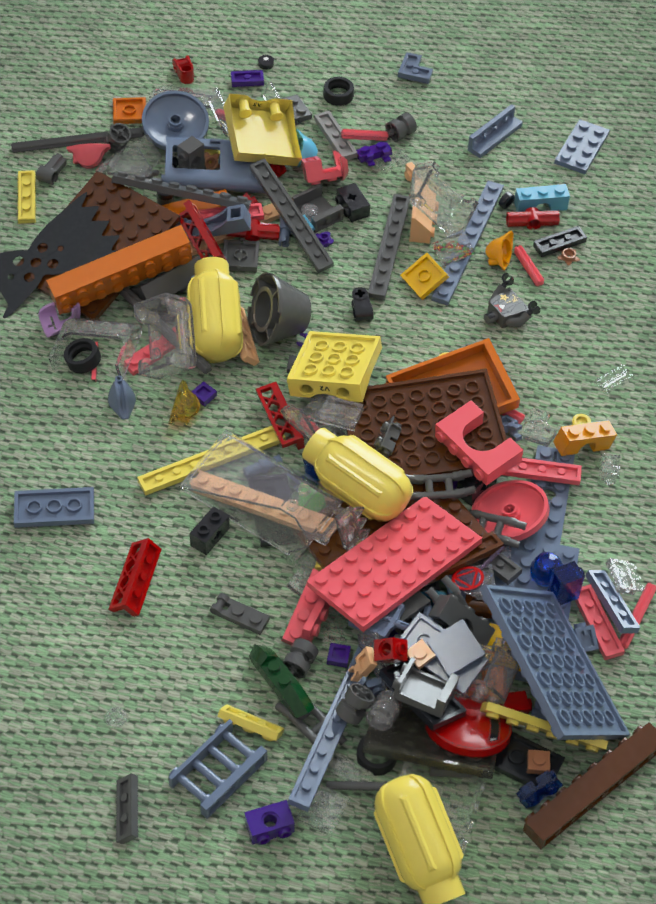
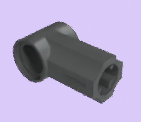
[36,153,67,185]

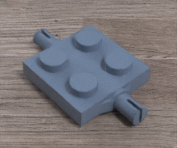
[348,603,410,639]

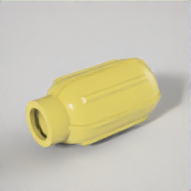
[187,257,243,363]
[302,427,413,521]
[374,774,466,904]

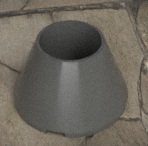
[247,272,311,346]

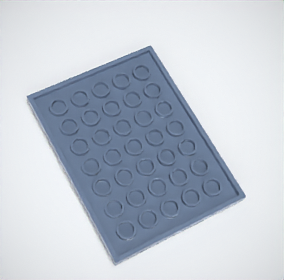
[480,584,630,740]

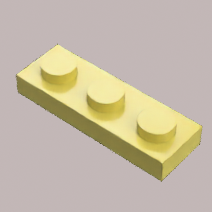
[217,704,284,741]

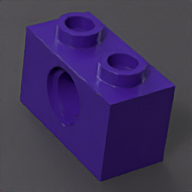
[244,800,295,845]

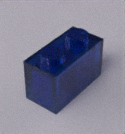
[548,561,585,606]

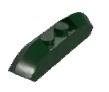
[249,644,315,718]

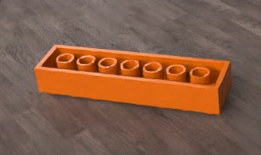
[46,225,192,314]

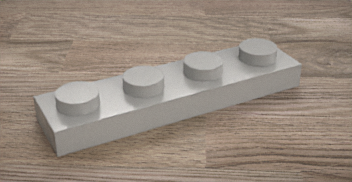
[314,111,358,160]

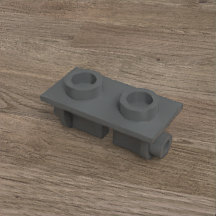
[373,416,402,457]

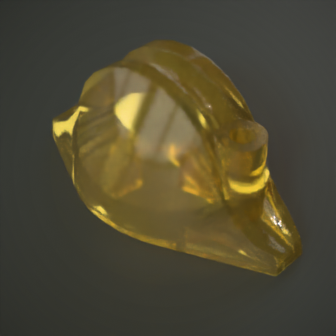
[168,380,200,424]

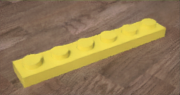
[480,701,608,753]

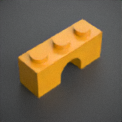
[553,421,617,456]

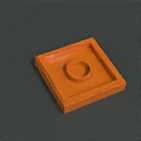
[113,97,146,124]

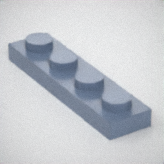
[585,570,641,634]

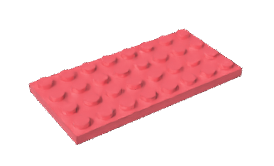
[307,497,482,632]

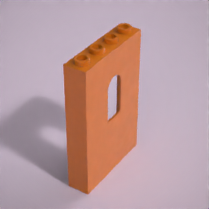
[384,338,520,414]

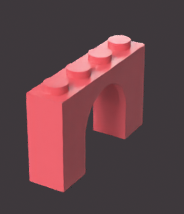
[435,400,523,486]

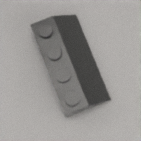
[129,255,201,309]

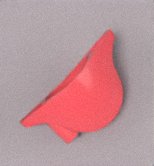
[66,143,111,169]

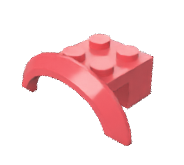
[301,150,348,185]

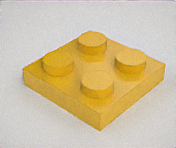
[400,252,449,300]

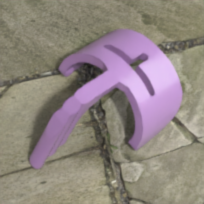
[38,302,81,337]

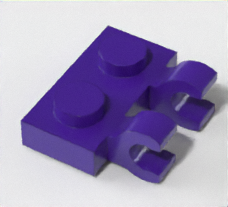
[356,142,392,167]

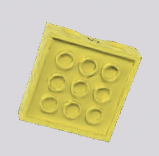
[223,94,302,166]
[287,331,382,402]

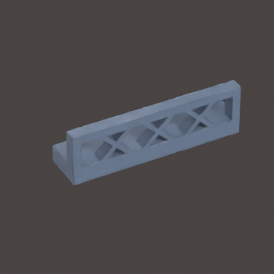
[468,104,523,158]

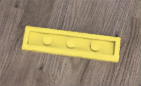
[18,170,36,224]

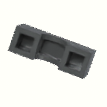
[428,594,495,651]

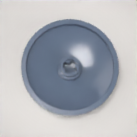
[142,91,209,152]

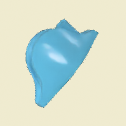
[296,129,318,167]

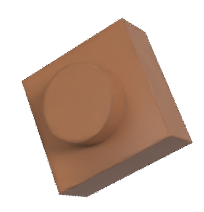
[527,750,550,775]

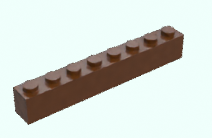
[523,722,656,849]

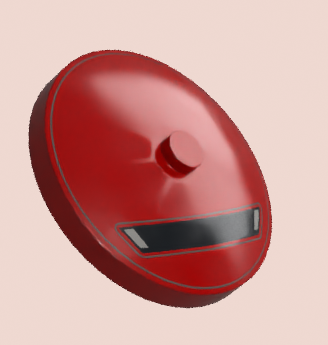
[425,697,512,757]

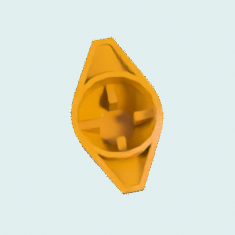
[485,231,514,270]

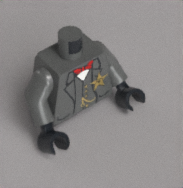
[484,273,541,328]

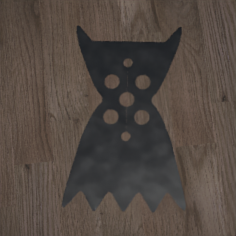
[0,192,120,319]

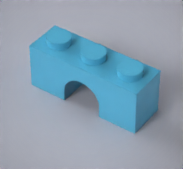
[514,184,570,212]

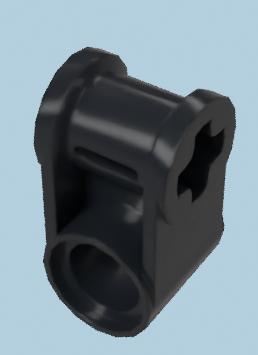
[351,287,374,322]

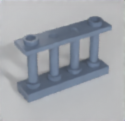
[169,719,267,819]

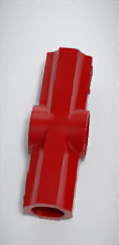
[506,207,560,230]
[226,219,280,241]

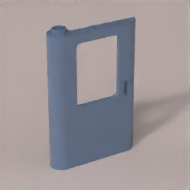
[161,136,265,193]

